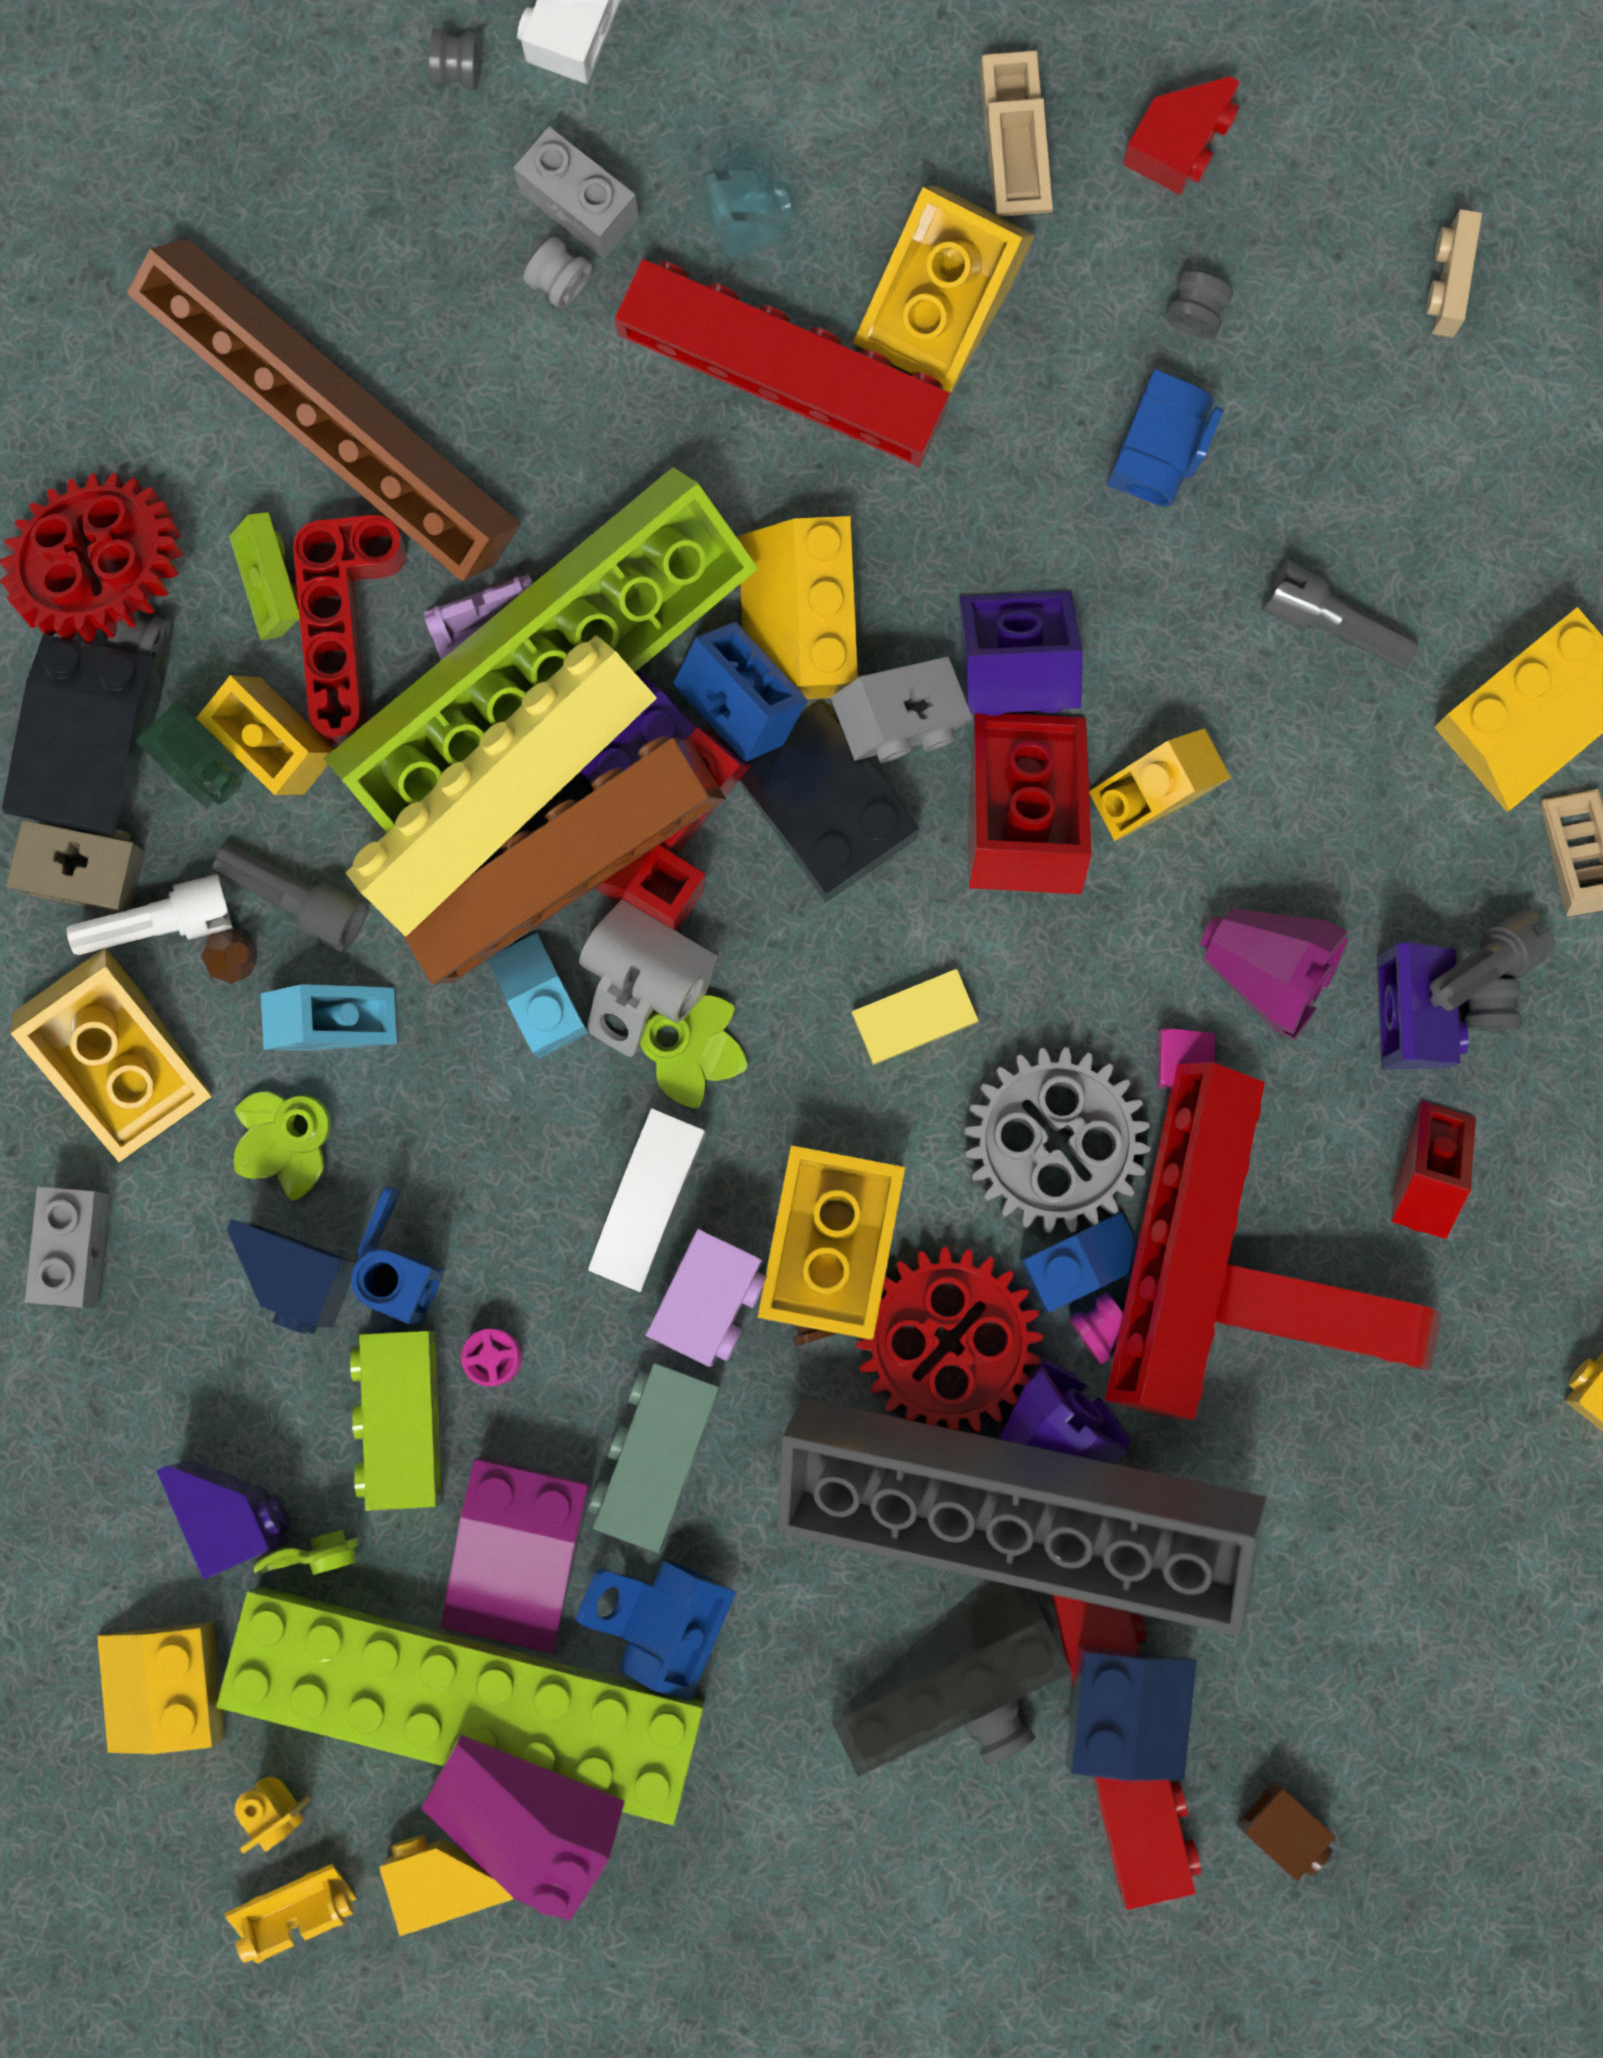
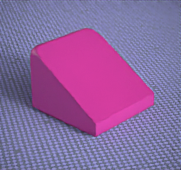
[1156,1028,1215,1089]

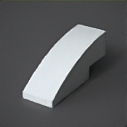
[588,1108,706,1292]

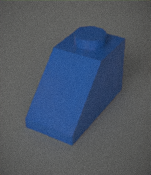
[1019,1212,1138,1313]

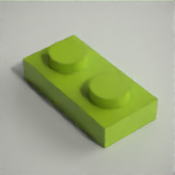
[229,512,300,640]

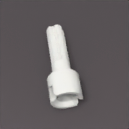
[67,874,233,955]

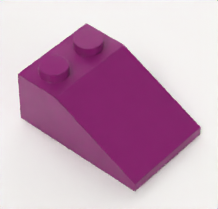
[441,1457,593,1653]
[421,1734,625,1922]

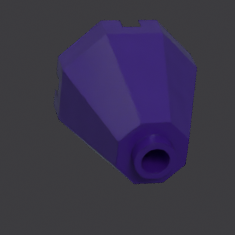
[999,1359,1131,1464]

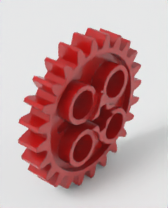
[0,473,183,643]
[855,1247,1043,1432]

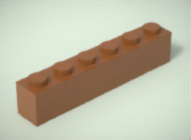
[402,736,726,984]

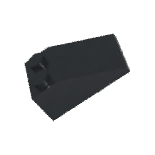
[2,634,163,836]
[739,702,920,903]

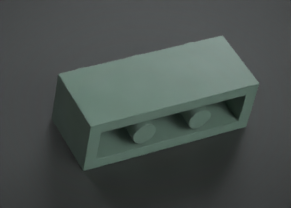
[588,1363,721,1553]

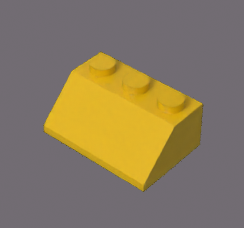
[738,516,858,699]
[1434,607,1603,812]

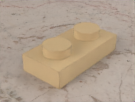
[1426,209,1482,338]

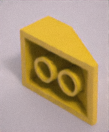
[853,186,1035,393]
[10,948,212,1162]
[758,1145,905,1340]

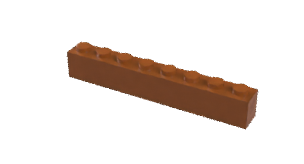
[127,239,521,582]

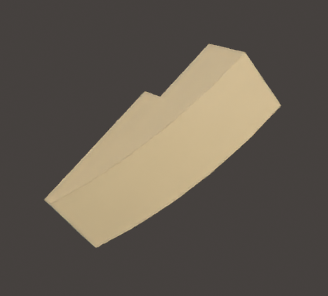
[979,51,1053,217]

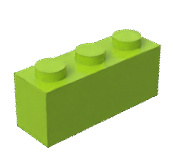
[350,1331,442,1511]

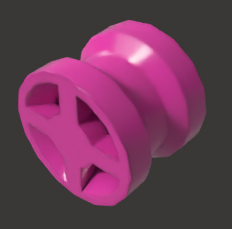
[1068,1292,1123,1365]
[461,1329,522,1386]

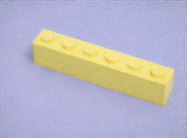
[345,635,657,937]

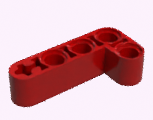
[293,515,407,747]
[1215,1264,1442,1371]

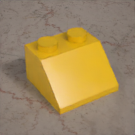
[97,1622,225,1754]

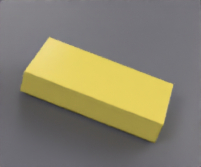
[851,969,978,1065]

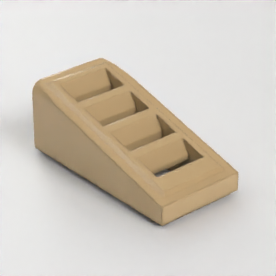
[1541,789,1603,917]

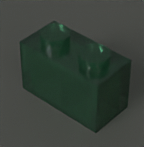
[136,701,247,809]

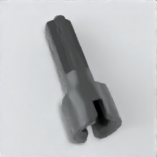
[1262,559,1419,668]
[212,844,368,952]
[1429,909,1555,1011]

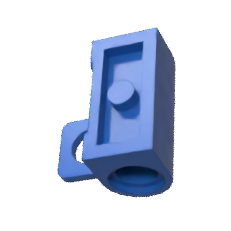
[1106,369,1224,506]
[351,1185,445,1324]
[576,1559,737,1700]

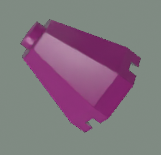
[1200,908,1348,1041]

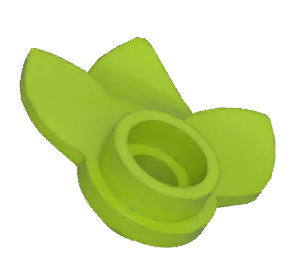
[640,996,748,1109]
[233,1091,331,1201]
[253,1529,360,1575]

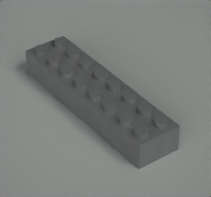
[777,1398,1267,1636]

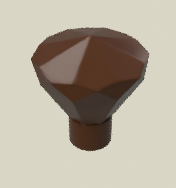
[201,929,257,984]

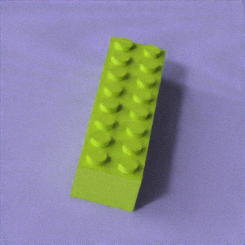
[323,467,759,833]
[216,1586,705,1825]

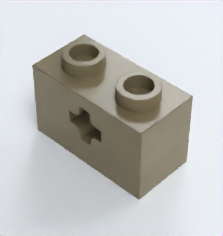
[6,820,145,914]

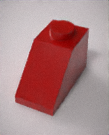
[1391,1101,1476,1239]

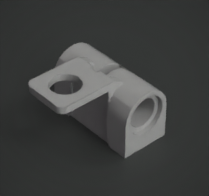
[579,899,718,1057]

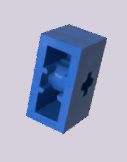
[673,622,808,763]

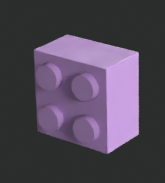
[646,1229,767,1367]

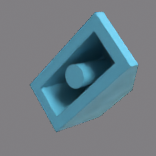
[488,933,589,1059]
[260,984,397,1051]

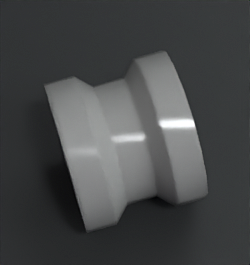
[523,237,592,309]

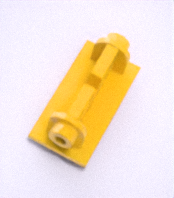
[235,1777,312,1854]
[225,1864,356,1964]

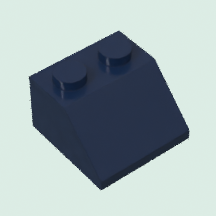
[227,1219,357,1334]
[1066,1644,1197,1781]

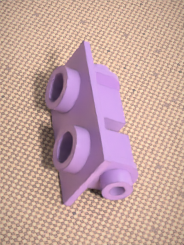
[424,574,532,660]

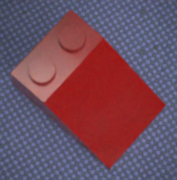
[968,713,1092,894]

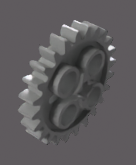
[963,1047,1151,1234]

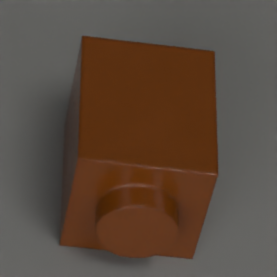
[1236,1780,1336,1882]

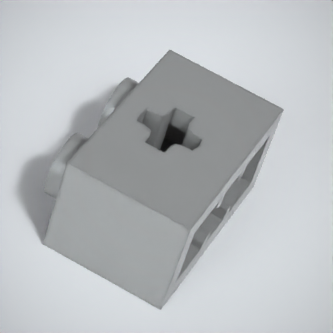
[513,126,639,259]
[831,656,973,763]
[24,1187,110,1308]

